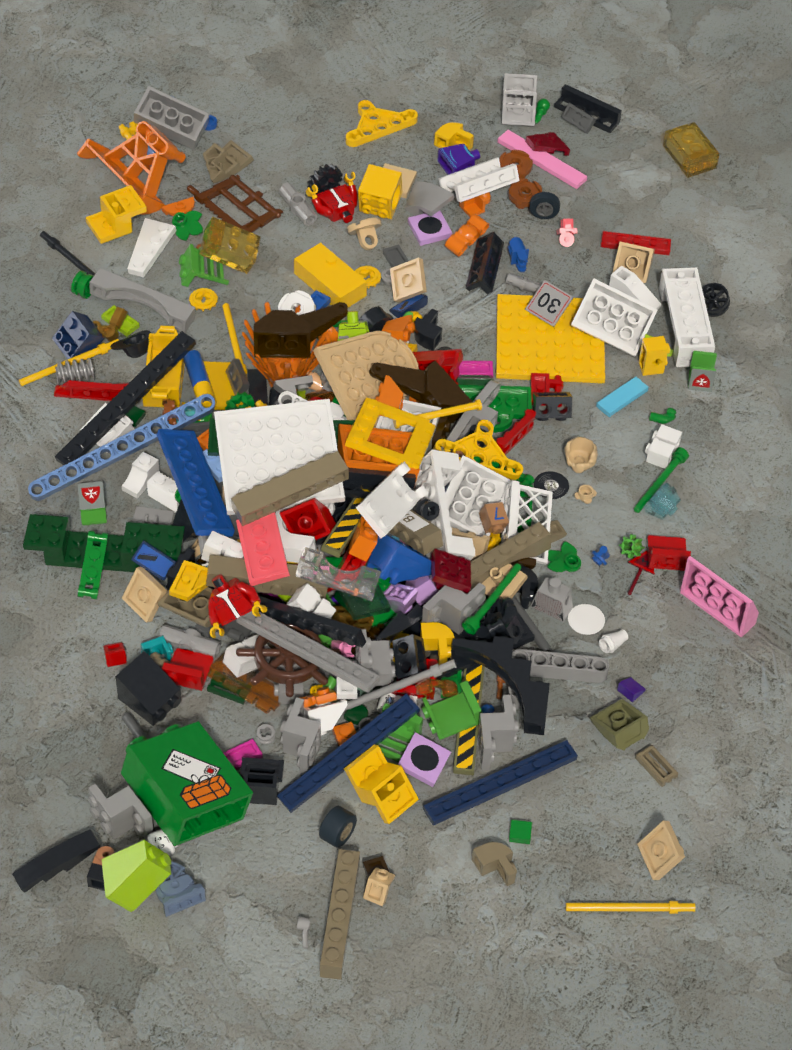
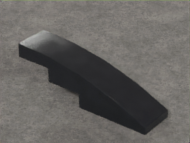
[247,369,268,407]
[372,603,423,641]
[12,829,101,892]

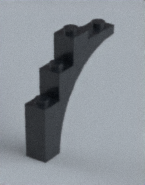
[452,636,550,735]

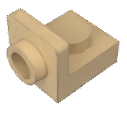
[363,868,395,906]

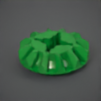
[225,391,255,410]

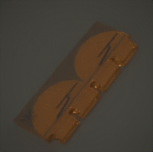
[208,653,281,714]

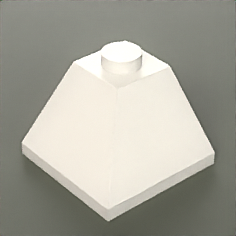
[304,694,348,735]

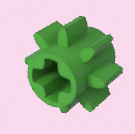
[619,534,645,558]

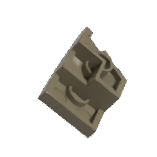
[203,140,254,183]

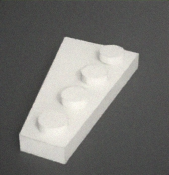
[127,218,176,277]

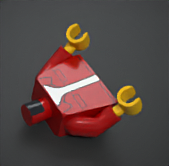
[306,172,358,223]
[208,574,267,639]

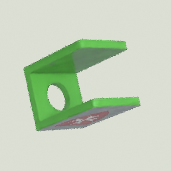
[688,351,717,392]
[78,481,107,526]

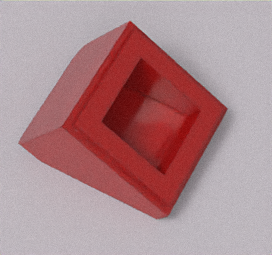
[103,642,127,667]

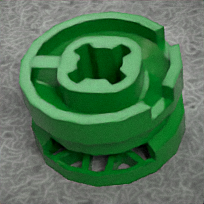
[71,271,94,299]

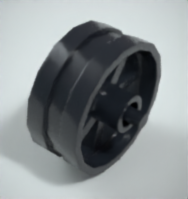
[702,283,730,317]

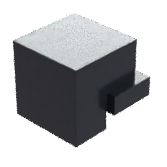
[240,757,284,805]

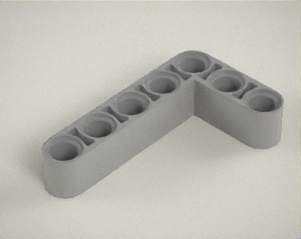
[507,649,609,709]

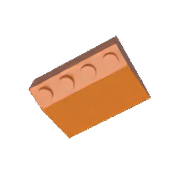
[338,424,420,486]

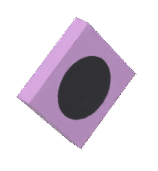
[408,210,452,246]
[398,732,451,787]

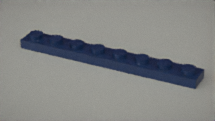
[277,694,420,813]
[423,740,578,826]

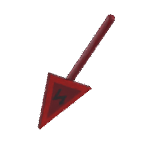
[628,550,655,595]

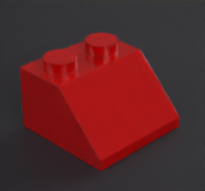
[279,498,336,540]

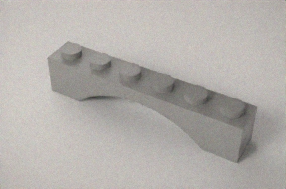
[90,268,195,333]

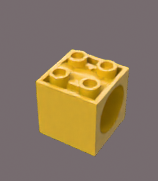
[358,164,403,219]

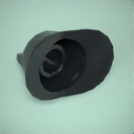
[110,330,151,358]

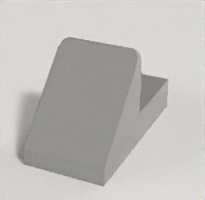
[273,375,313,395]

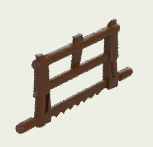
[187,175,283,246]

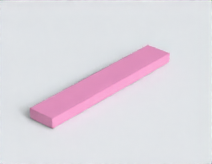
[498,130,587,189]

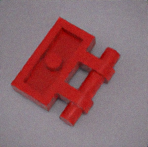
[531,373,564,407]

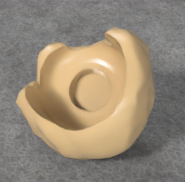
[564,436,598,473]

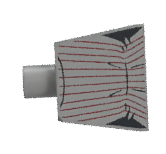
[531,578,573,622]

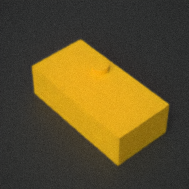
[294,242,367,307]

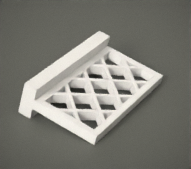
[501,480,553,565]

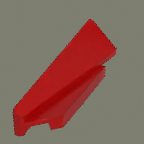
[54,380,130,401]

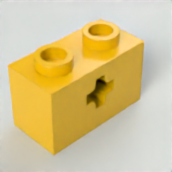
[638,336,670,376]

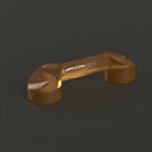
[415,678,458,697]

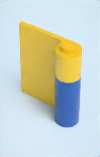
[183,350,243,410]

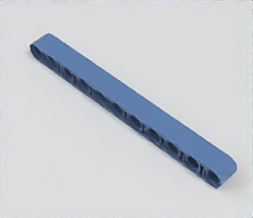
[28,394,215,501]

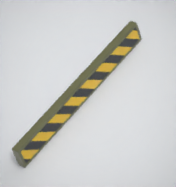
[321,489,370,558]
[453,663,485,775]

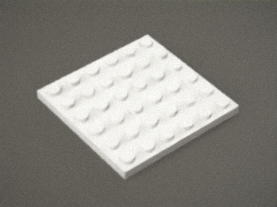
[214,399,345,515]

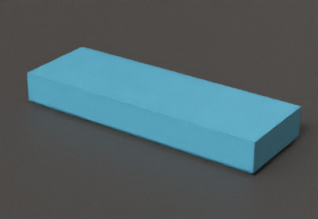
[596,377,649,417]

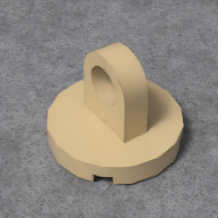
[347,218,382,250]

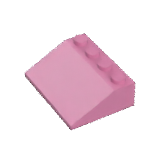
[680,556,759,637]

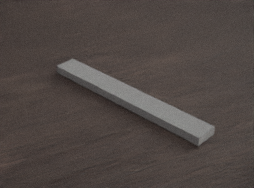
[236,611,380,693]

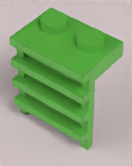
[179,244,229,287]
[379,703,423,762]

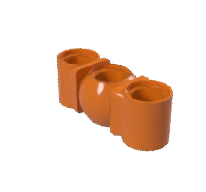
[445,213,490,257]

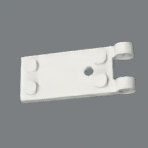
[356,461,429,538]

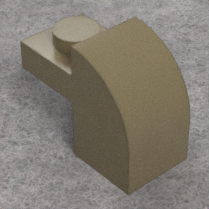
[472,842,517,886]

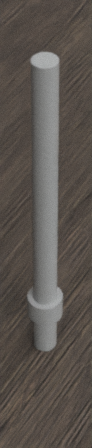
[344,659,457,711]

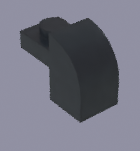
[359,306,394,332]
[414,309,442,351]
[512,565,538,609]

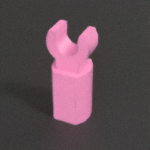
[331,640,355,658]

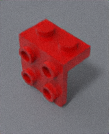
[162,648,214,691]

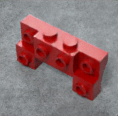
[413,349,463,381]

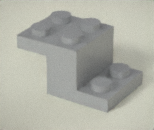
[501,73,537,126]
[422,583,486,635]
[355,629,395,688]
[478,695,518,771]
[280,697,321,776]
[88,784,153,841]

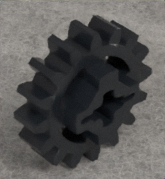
[307,164,343,195]

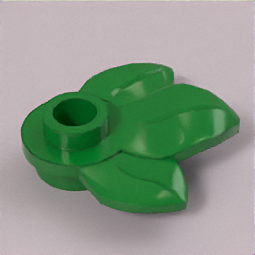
[172,211,203,241]
[548,542,581,572]

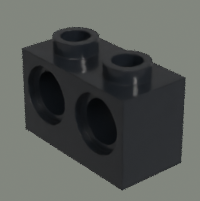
[533,392,572,421]
[392,634,427,680]

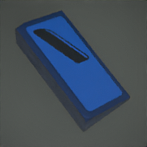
[389,294,428,318]
[131,540,177,581]

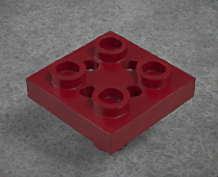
[431,549,471,593]

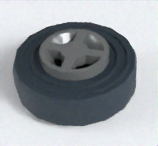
[529,192,560,219]

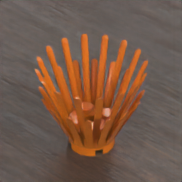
[242,302,328,391]

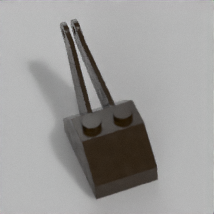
[254,302,348,358]
[369,360,473,423]

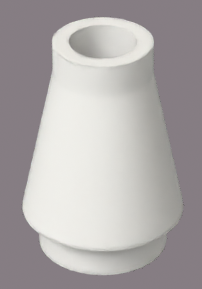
[599,629,628,653]

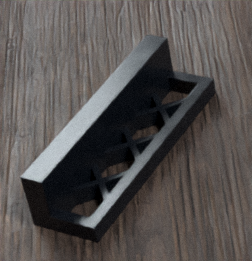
[554,84,622,133]
[466,232,504,294]
[343,467,416,499]

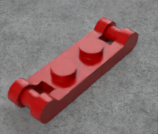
[496,409,536,455]

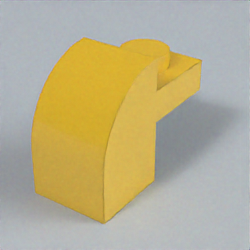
[434,122,474,151]
[420,622,454,665]

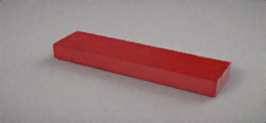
[601,231,671,255]

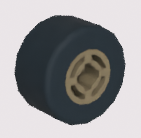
[319,805,357,848]

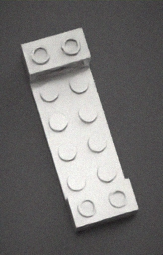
[659,268,715,367]
[415,450,475,560]

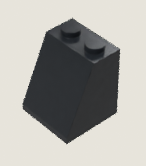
[115,651,181,726]

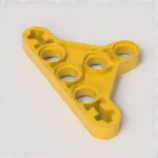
[346,100,418,147]
[433,420,523,480]

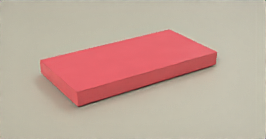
[236,512,290,586]

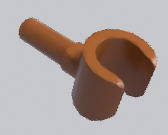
[496,675,506,699]

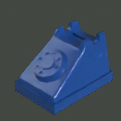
[366,534,432,585]

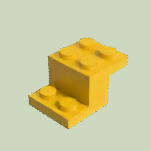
[85,185,147,244]
[344,744,419,824]

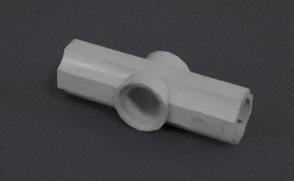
[279,182,317,226]
[159,625,221,659]

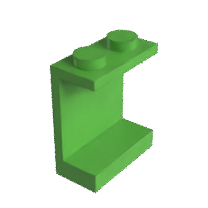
[421,681,482,740]

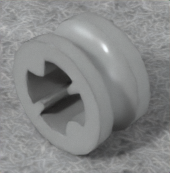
[257,724,275,744]

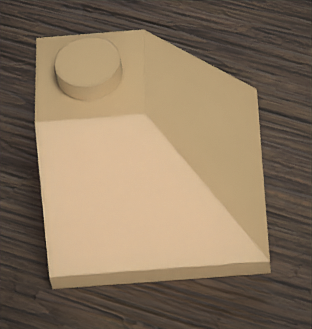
[613,242,655,283]

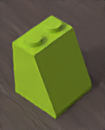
[102,840,171,912]

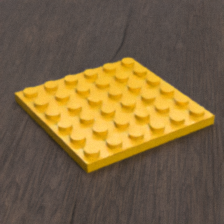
[496,294,605,384]

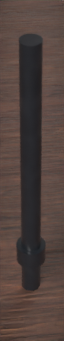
[40,231,95,276]

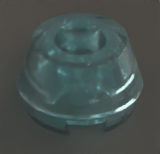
[644,482,681,520]

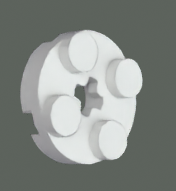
[278,290,316,315]

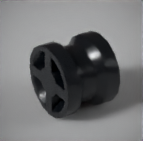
[415,498,440,521]

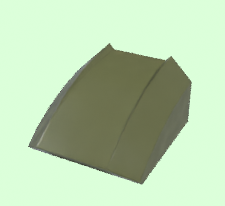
[590,699,649,751]

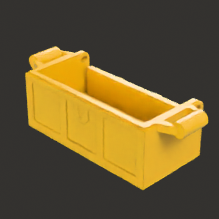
[143,325,185,408]

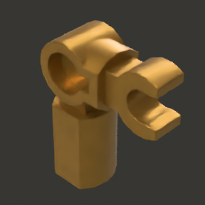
[93,307,128,342]

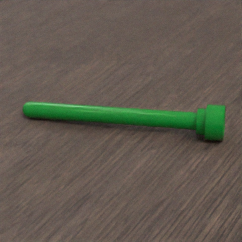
[634,447,689,513]
[462,563,521,635]

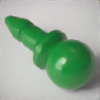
[535,98,550,124]

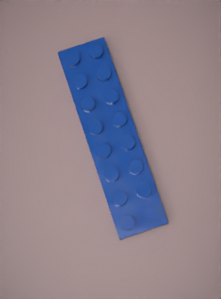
[157,429,235,537]

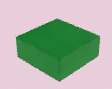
[509,820,532,844]

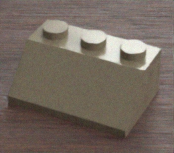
[158,587,221,627]

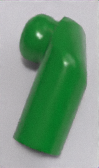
[649,408,676,424]

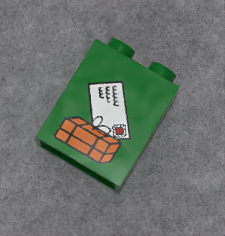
[121,721,253,846]

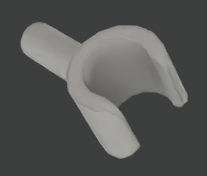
[297,917,310,949]

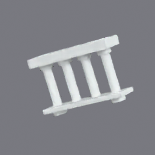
[438,157,520,202]

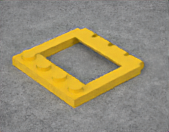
[345,397,436,469]

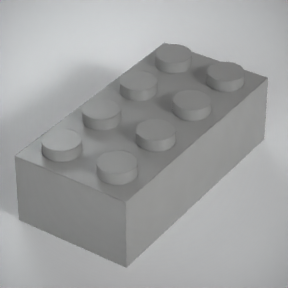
[134,86,210,150]

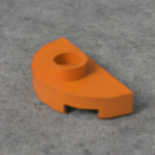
[162,197,195,216]

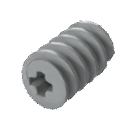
[55,358,94,385]

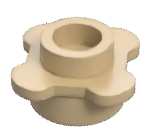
[574,485,597,504]

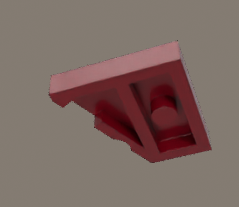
[525,132,570,156]

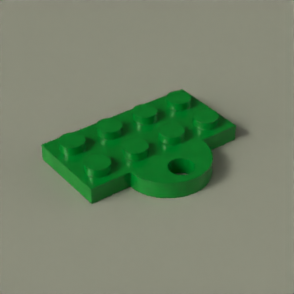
[458,385,532,433]

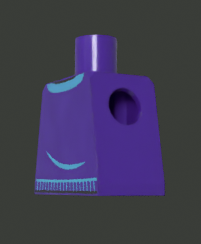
[438,144,480,175]

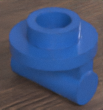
[591,546,610,566]

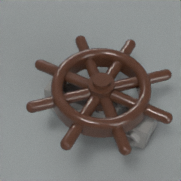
[236,622,341,704]

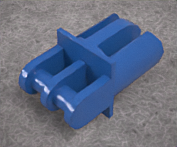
[508,237,529,272]

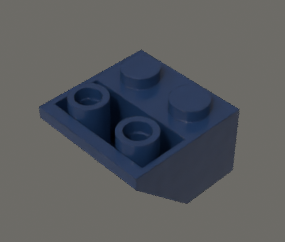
[52,311,104,359]

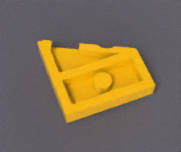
[169,560,208,601]

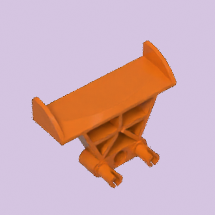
[77,121,186,215]

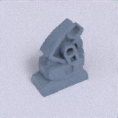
[156,861,206,917]

